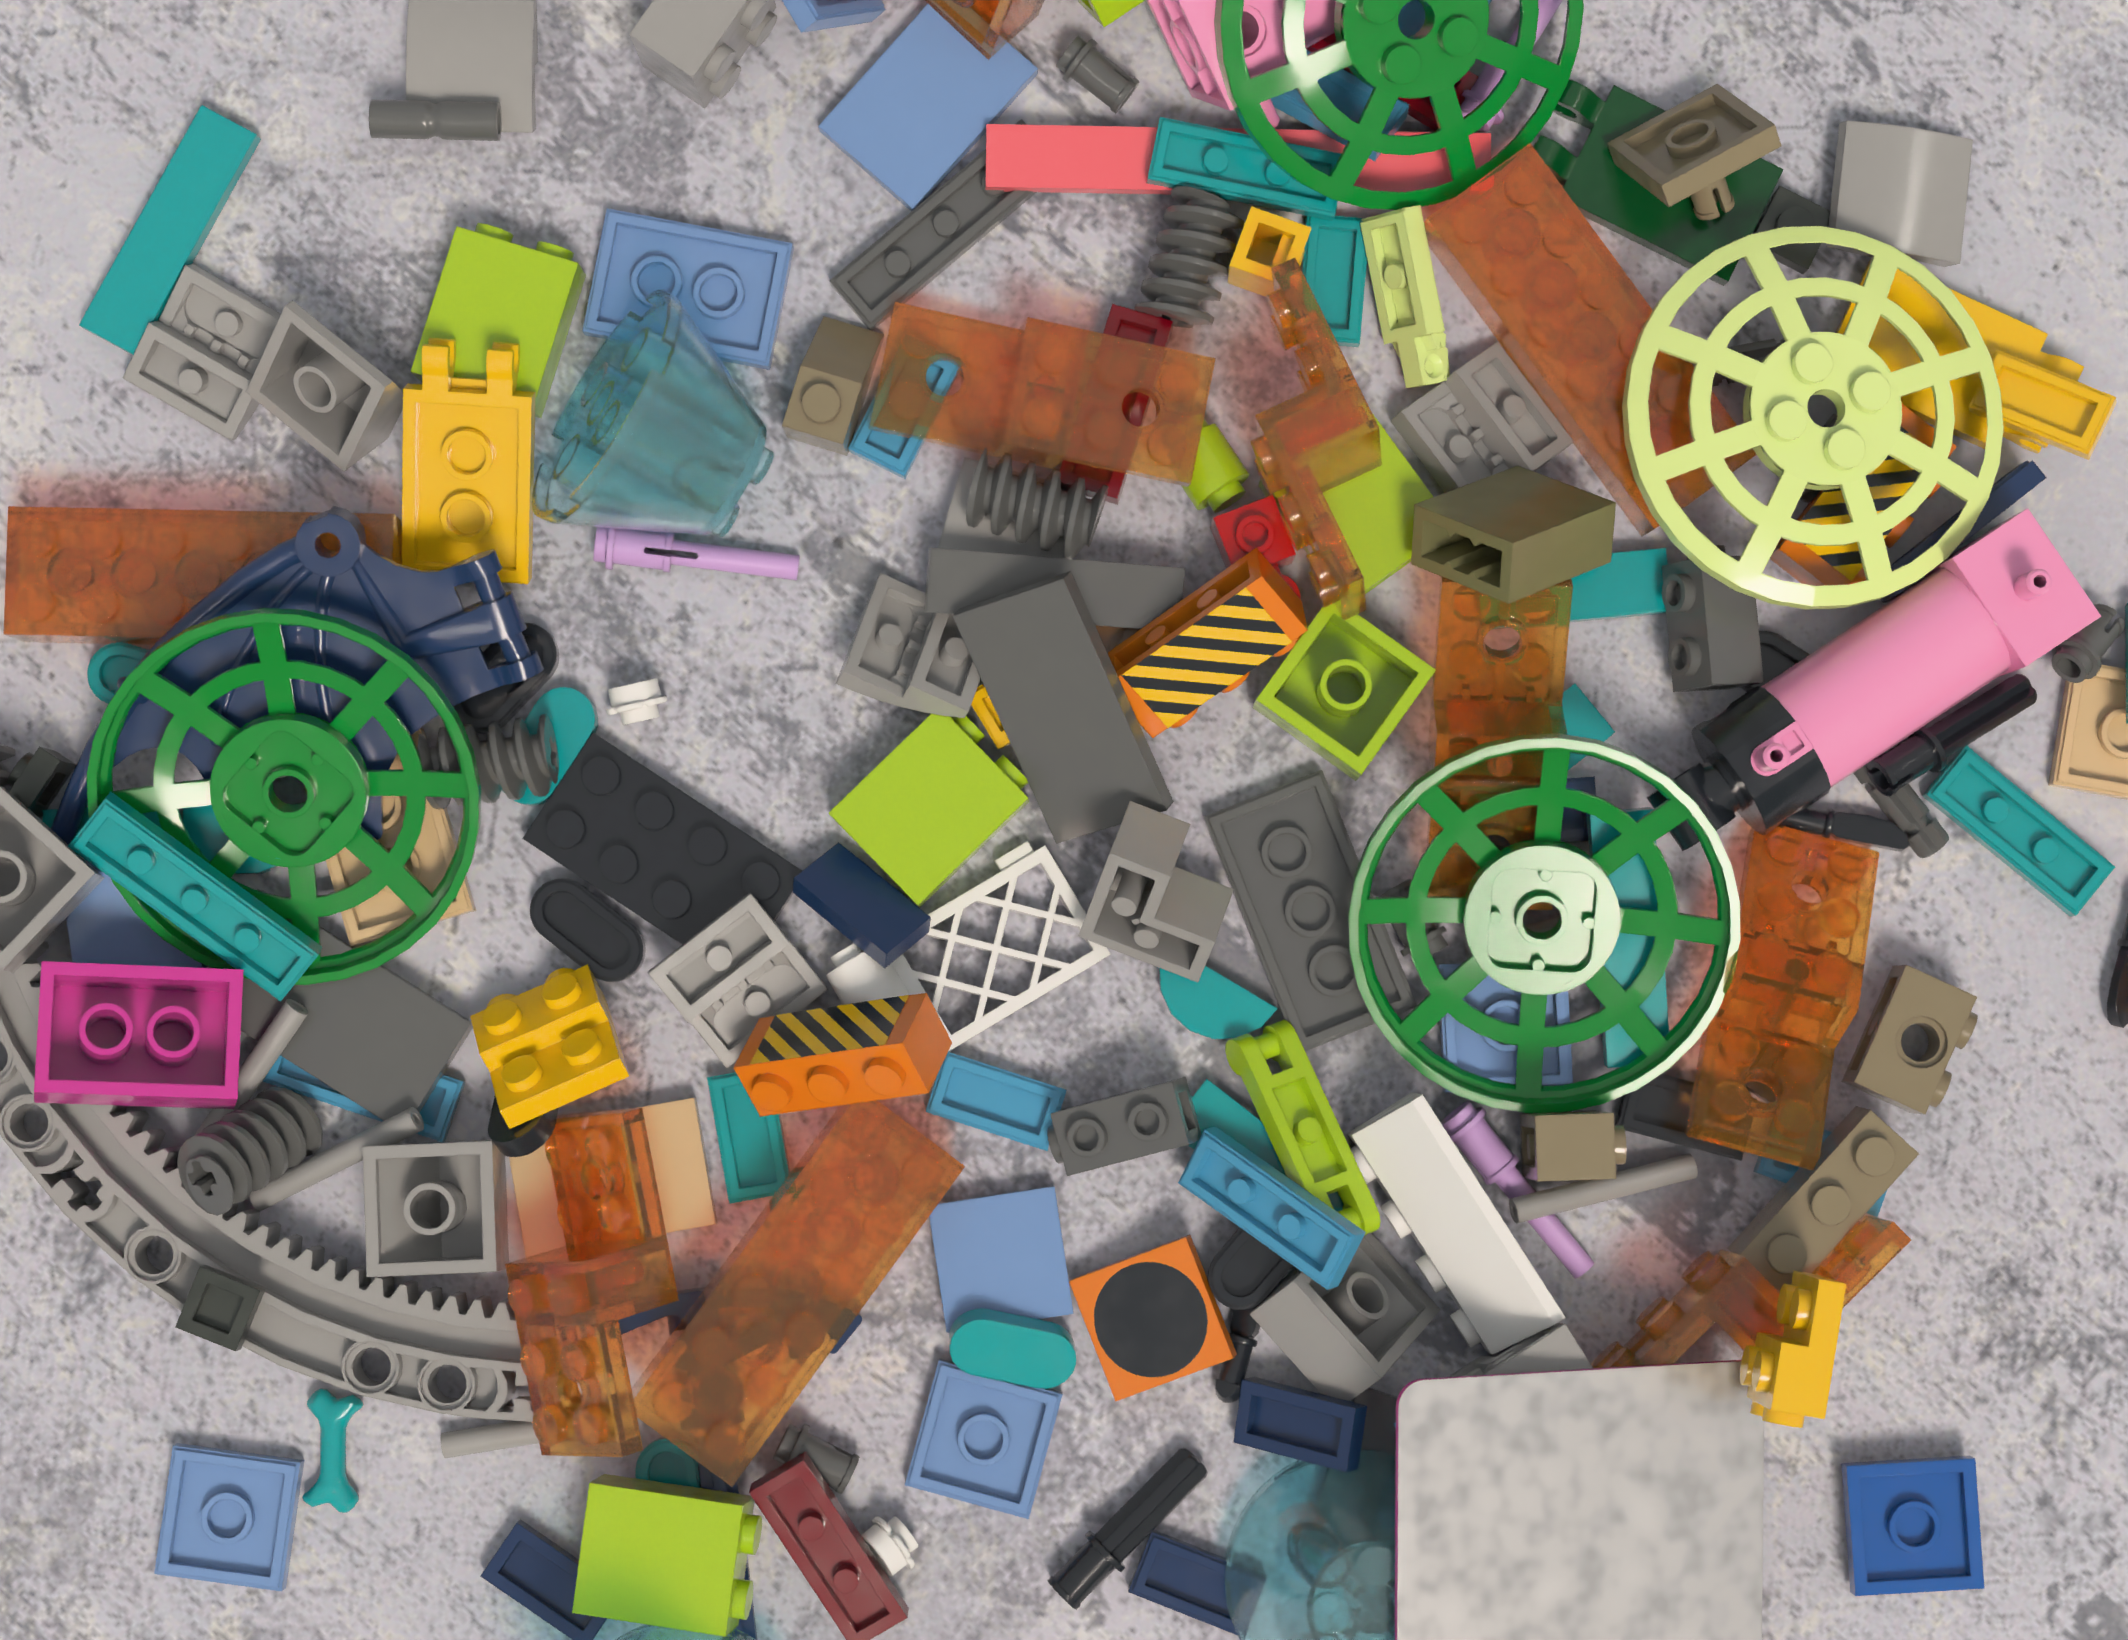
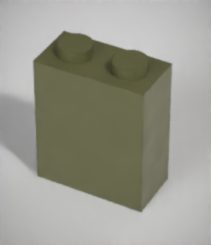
[1411,465,1616,604]

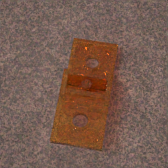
[1250,258,1382,621]
[868,302,1216,487]
[1426,576,1573,910]
[1686,825,1879,1170]
[505,1108,679,1457]
[1591,1215,1912,1368]

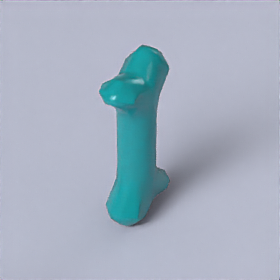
[302,1388,364,1513]

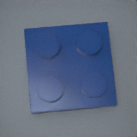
[1841,1456,1985,1596]

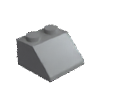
[246,300,403,472]
[362,1140,509,1277]
[1250,1233,1441,1401]

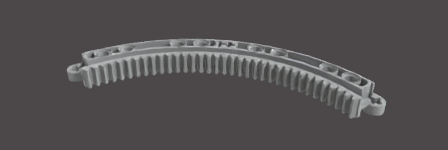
[0,743,571,1422]

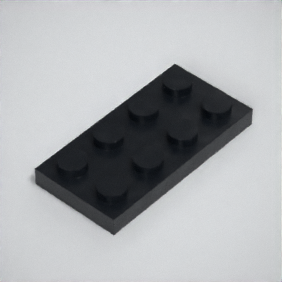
[522,733,802,944]

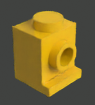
[1227,206,1312,300]

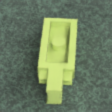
[1360,205,1450,388]

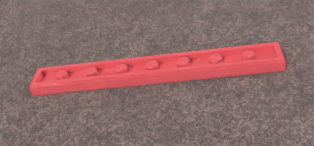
[985,124,1491,200]

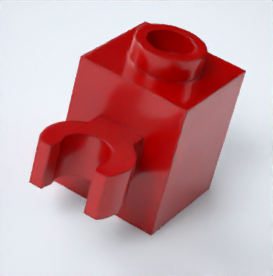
[1210,495,1301,600]

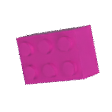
[34,961,243,1109]

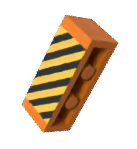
[1770,404,1957,586]
[1108,547,1308,738]
[733,993,952,1117]

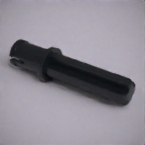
[1866,674,2037,796]
[1047,1448,1208,1610]

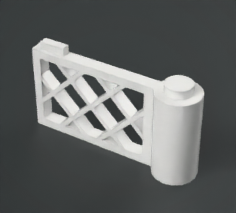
[826,841,1111,1052]

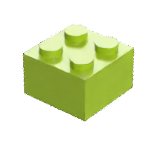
[1252,596,1436,781]

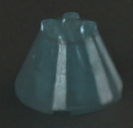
[532,290,774,538]
[1225,1449,1396,1640]

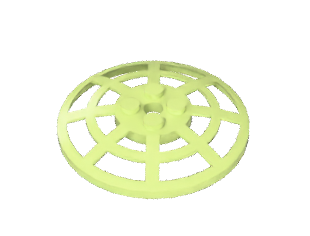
[1622,226,2004,610]

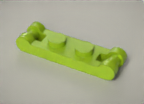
[1225,1020,1381,1235]

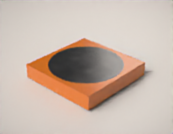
[1069,1234,1237,1401]

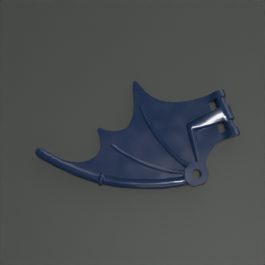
[51,506,544,845]

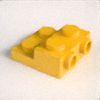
[470,964,629,1129]
[1740,1270,1846,1428]

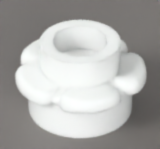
[606,678,667,725]
[861,1516,918,1577]

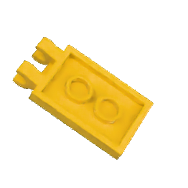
[1836,256,2084,454]
[402,338,536,584]

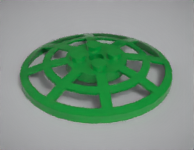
[1214,0,1584,210]
[87,608,481,985]
[1348,733,1740,1113]

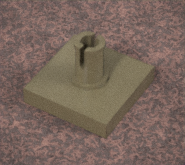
[1607,84,1782,220]

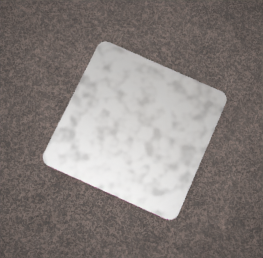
[1395,1360,1764,1640]

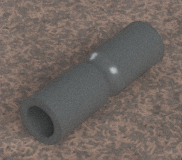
[369,100,502,141]

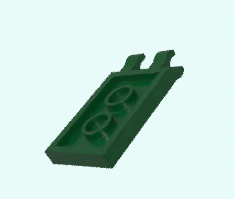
[1524,79,1784,286]

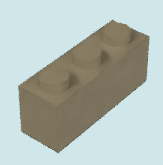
[1727,1106,1919,1294]

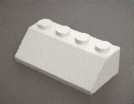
[1347,1093,1566,1355]

